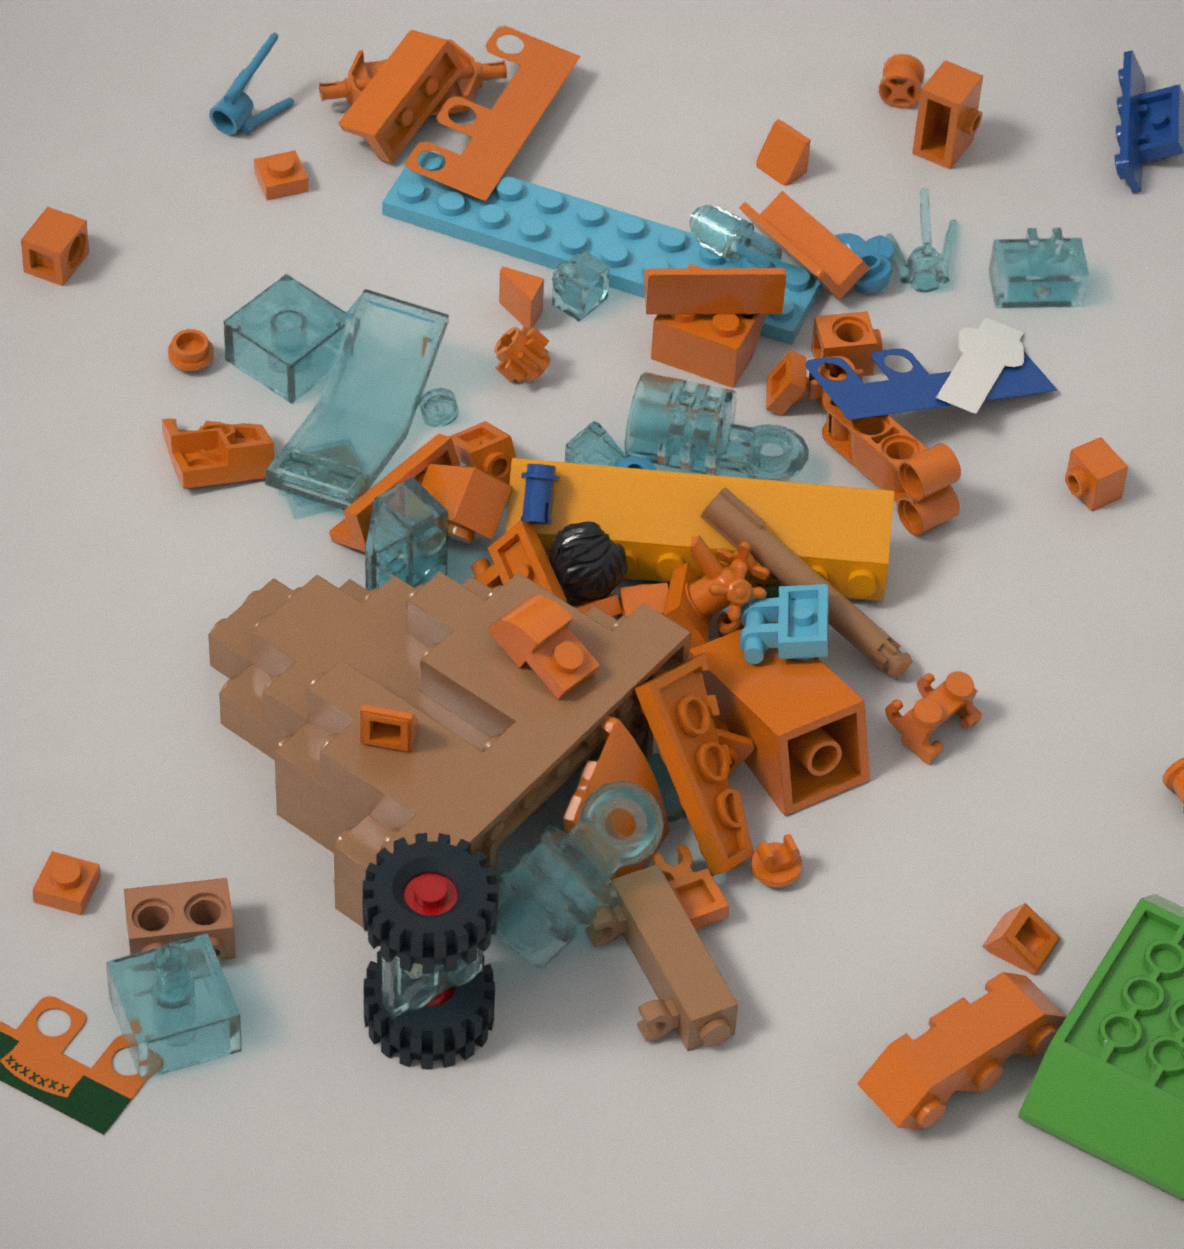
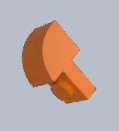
[487,595,600,699]

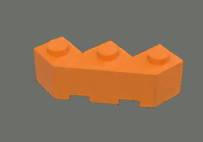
[857,972,1067,1130]

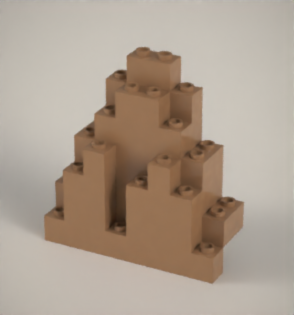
[208,572,691,928]

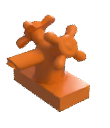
[663,535,770,649]

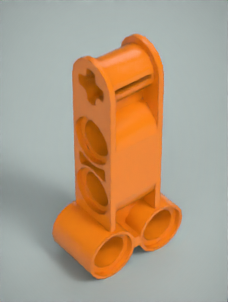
[822,392,961,536]

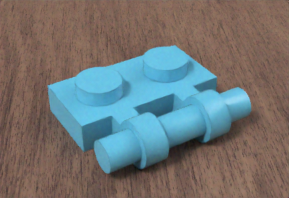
[739,584,829,664]

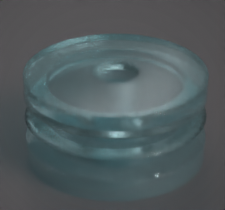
[419,388,459,427]

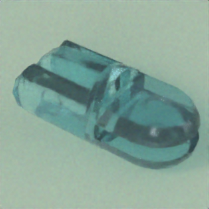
[689,205,782,268]

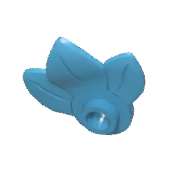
[834,233,895,293]

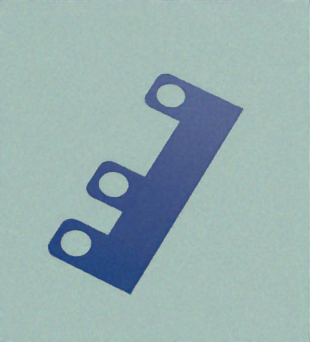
[805,348,1058,420]

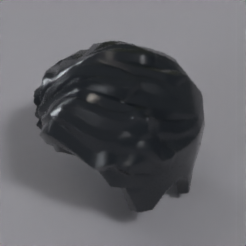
[548,521,628,601]

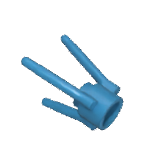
[209,33,294,135]

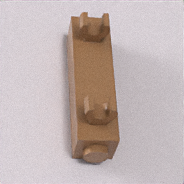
[585,864,738,1051]

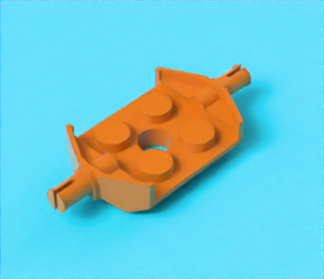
[319,39,507,116]

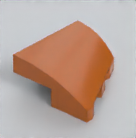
[162,418,275,489]

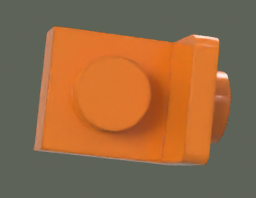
[449,421,516,483]

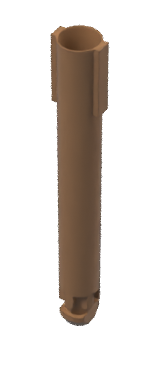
[700,487,913,679]

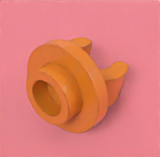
[751,834,802,887]

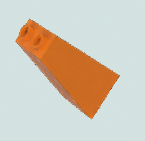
[689,622,870,816]

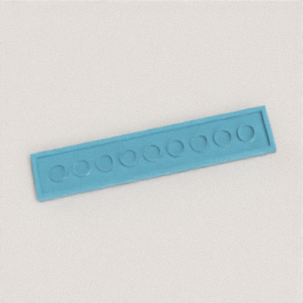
[382,151,823,345]

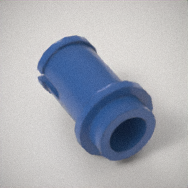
[521,464,560,525]

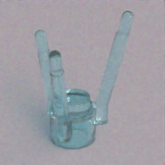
[886,187,958,293]

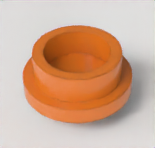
[168,329,214,371]

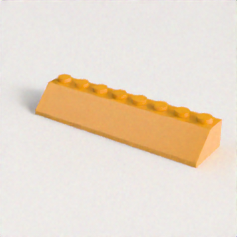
[505,458,894,601]

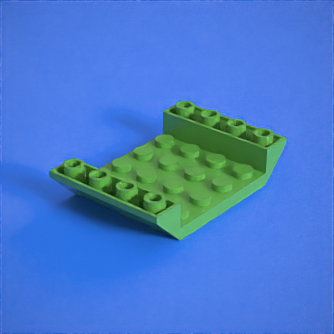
[1018,894,1184,1200]

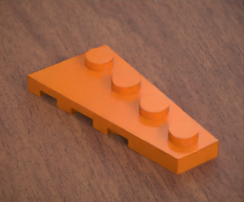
[634,653,754,876]

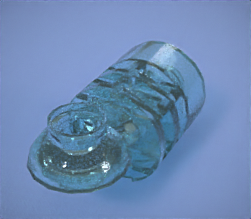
[624,372,809,482]
[496,781,664,968]

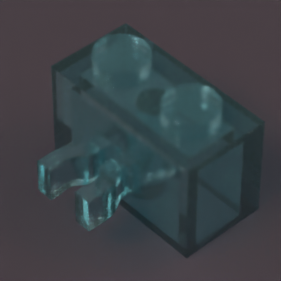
[989,228,1089,309]

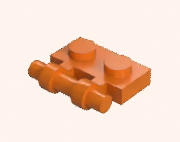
[471,520,567,603]

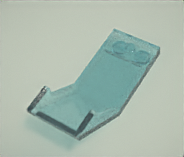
[265,289,449,510]

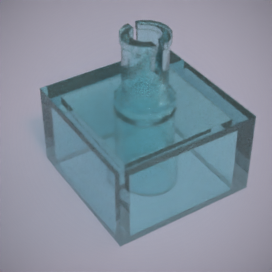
[106,933,242,1080]

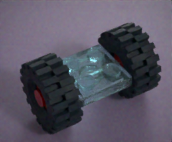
[362,833,499,1070]

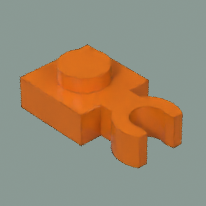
[653,845,729,930]

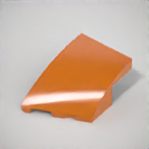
[563,716,669,898]

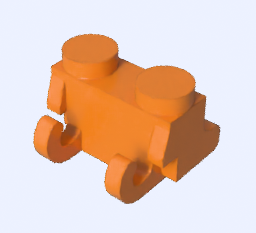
[885,671,982,764]

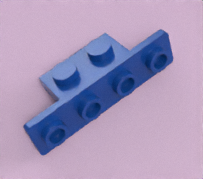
[1114,50,1184,193]

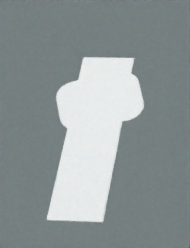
[936,317,1024,414]

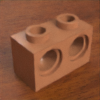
[124,878,236,970]

